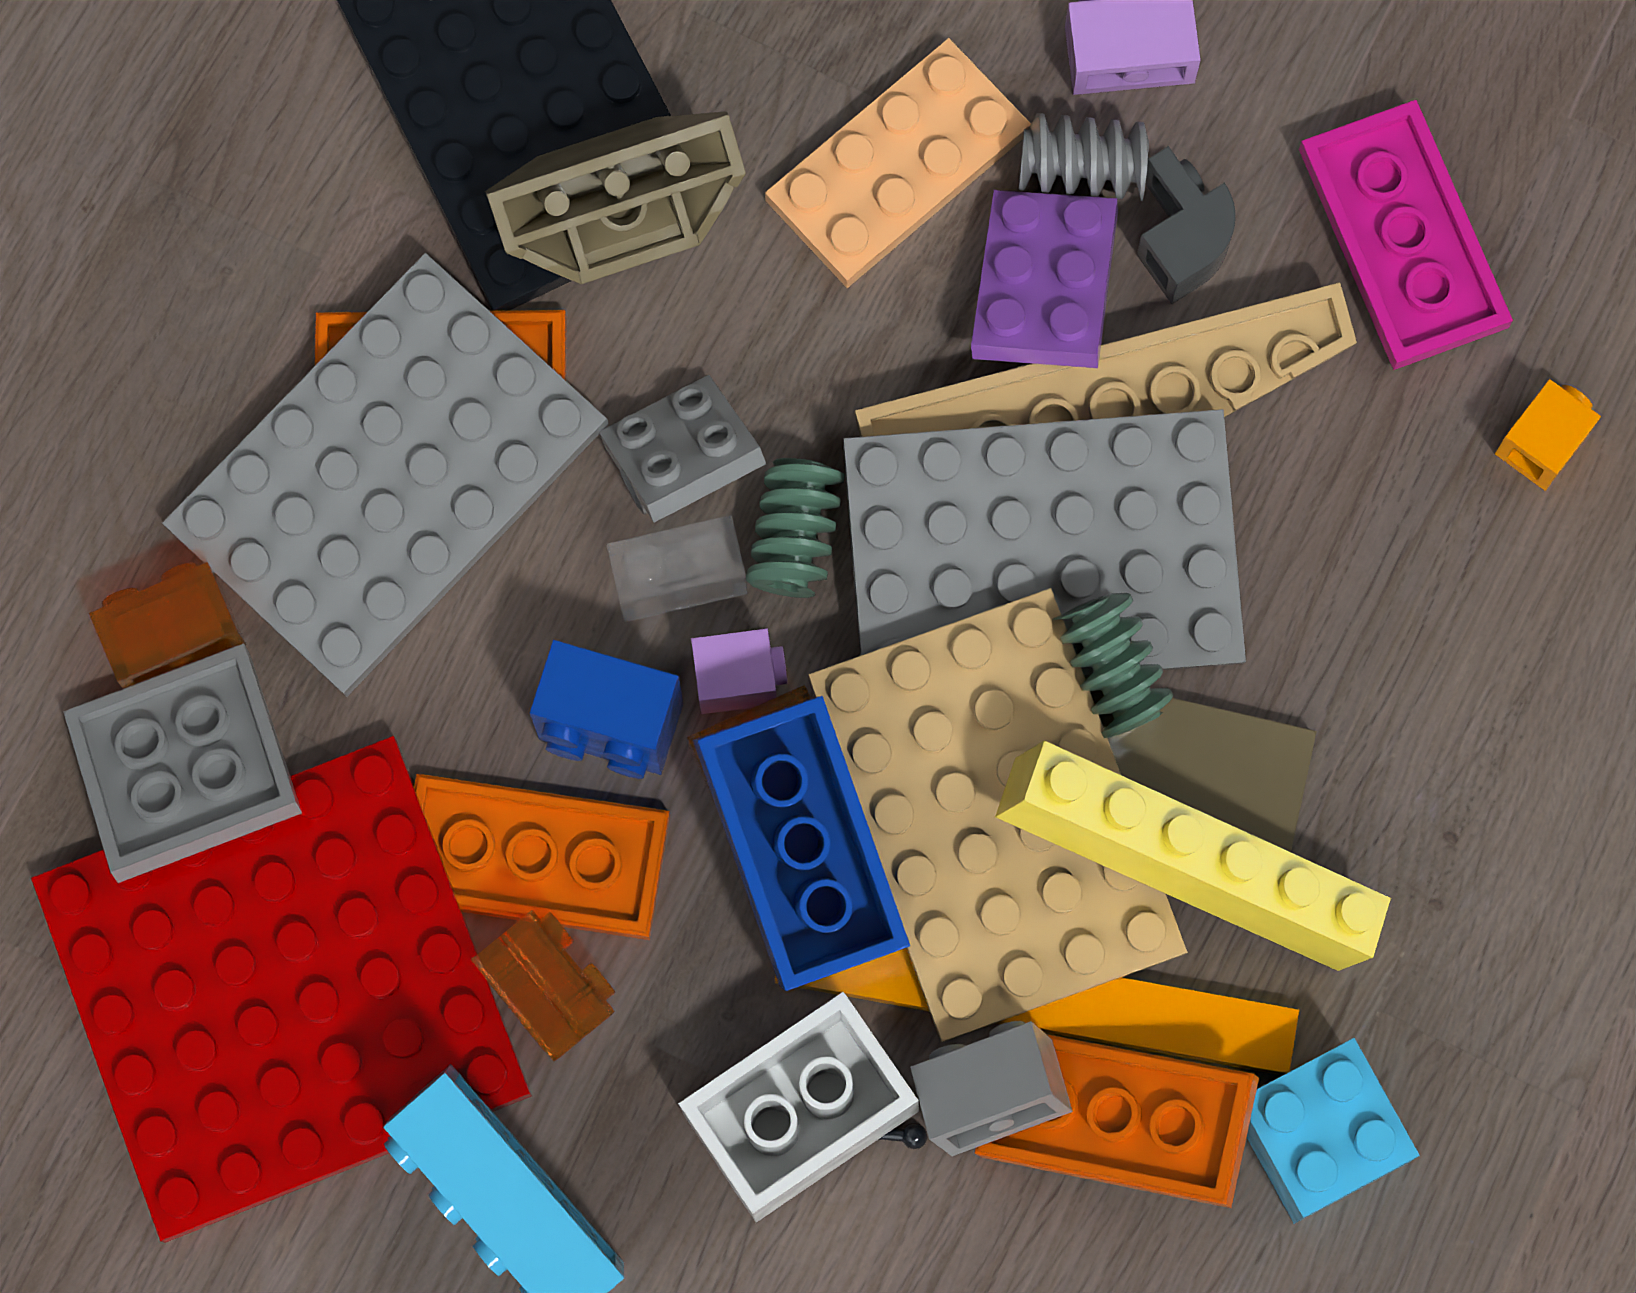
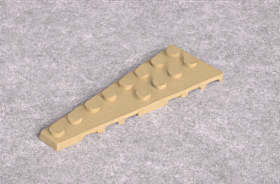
[854,283,1357,437]

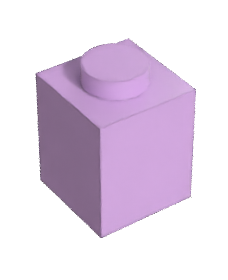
[691,629,788,714]

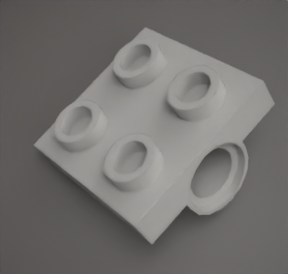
[599,375,766,522]

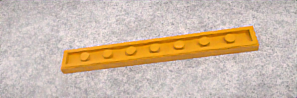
[775,948,1299,1076]

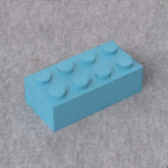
[383,1064,624,1293]

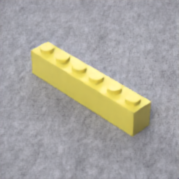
[995,740,1391,971]

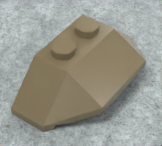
[485,112,746,284]

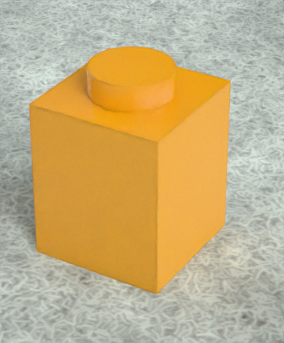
[1495,379,1601,491]

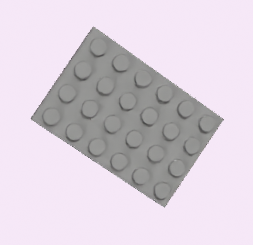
[162,253,609,697]
[843,409,1246,676]

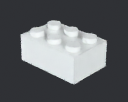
[678,991,919,1223]

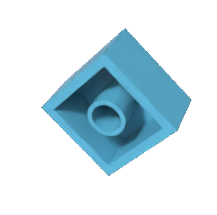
[1247,1038,1420,1224]

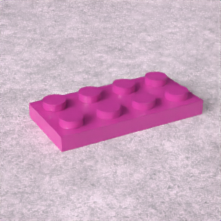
[1299,100,1513,370]

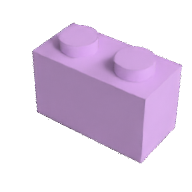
[1065,0,1200,95]

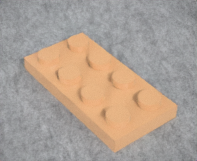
[765,38,1031,288]

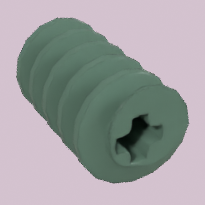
[746,458,845,598]
[1053,593,1173,738]

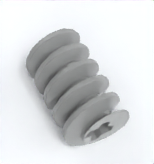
[1018,113,1149,201]

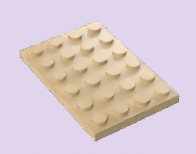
[808,588,1188,1043]

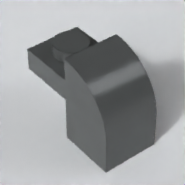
[1137,146,1235,304]

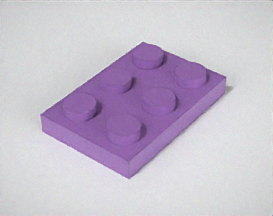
[971,190,1118,368]

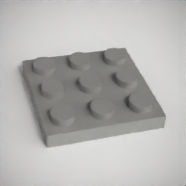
[63,643,302,883]

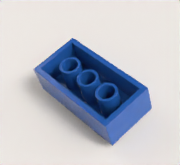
[693,696,910,991]

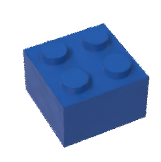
[530,640,684,779]

